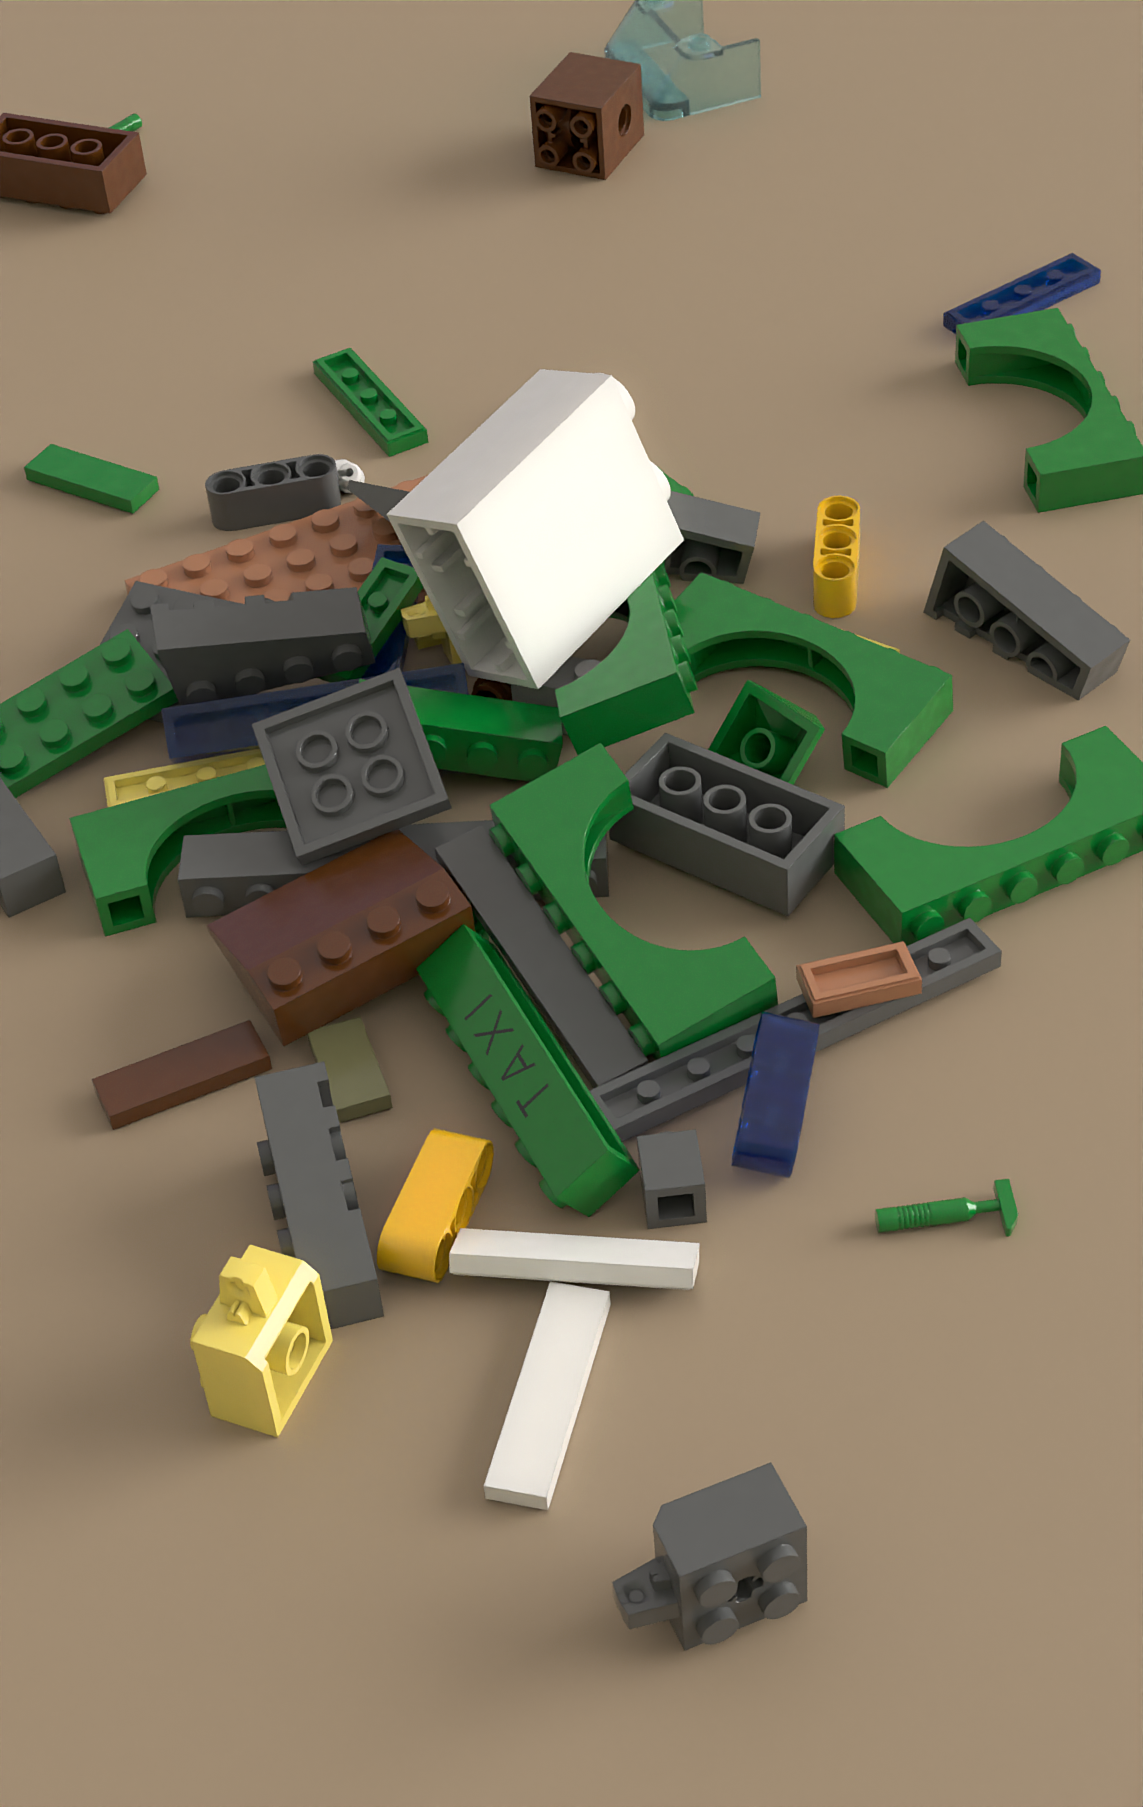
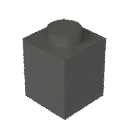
[637,1129,707,1229]

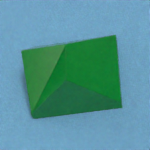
[708,680,825,785]

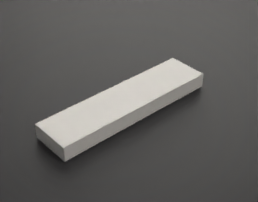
[449,1228,700,1290]
[484,1281,611,1510]

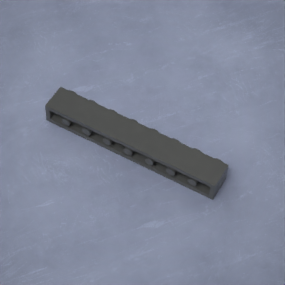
[178,820,609,918]

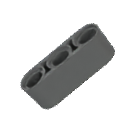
[205,454,341,531]

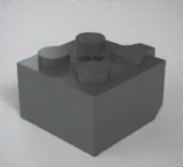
[612,1462,808,1651]

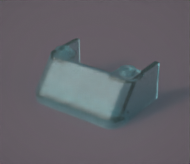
[604,0,761,121]

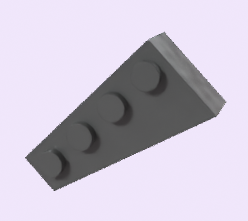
[663,491,760,584]
[923,520,1130,701]
[150,587,376,711]
[254,1061,384,1329]

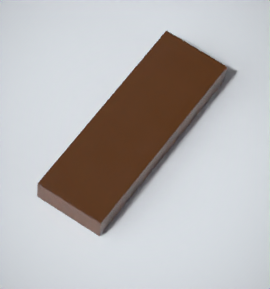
[92,1020,272,1130]

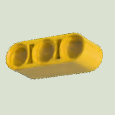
[813,495,860,618]
[377,1128,494,1283]

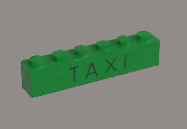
[416,924,640,1217]

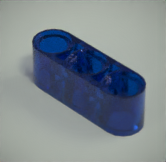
[731,1011,820,1179]

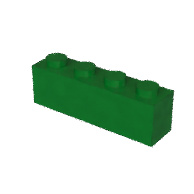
[359,679,563,782]

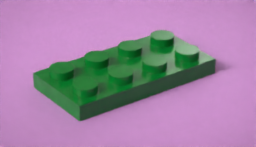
[0,629,178,798]

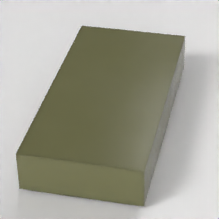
[307,1016,393,1123]

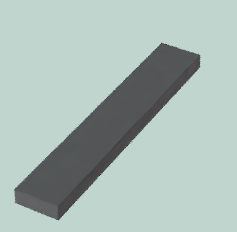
[435,824,648,1088]

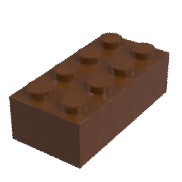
[0,113,147,214]

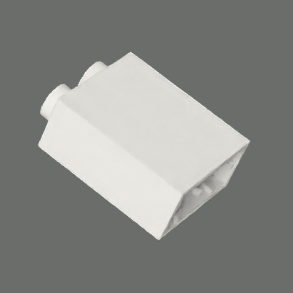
[386,369,684,689]

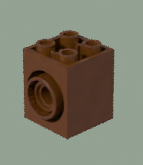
[529,52,644,180]

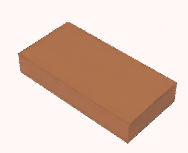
[796,941,922,1018]

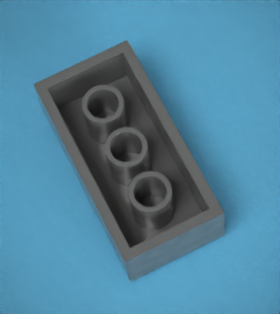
[609,733,845,916]

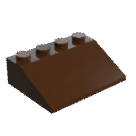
[207,829,475,1046]

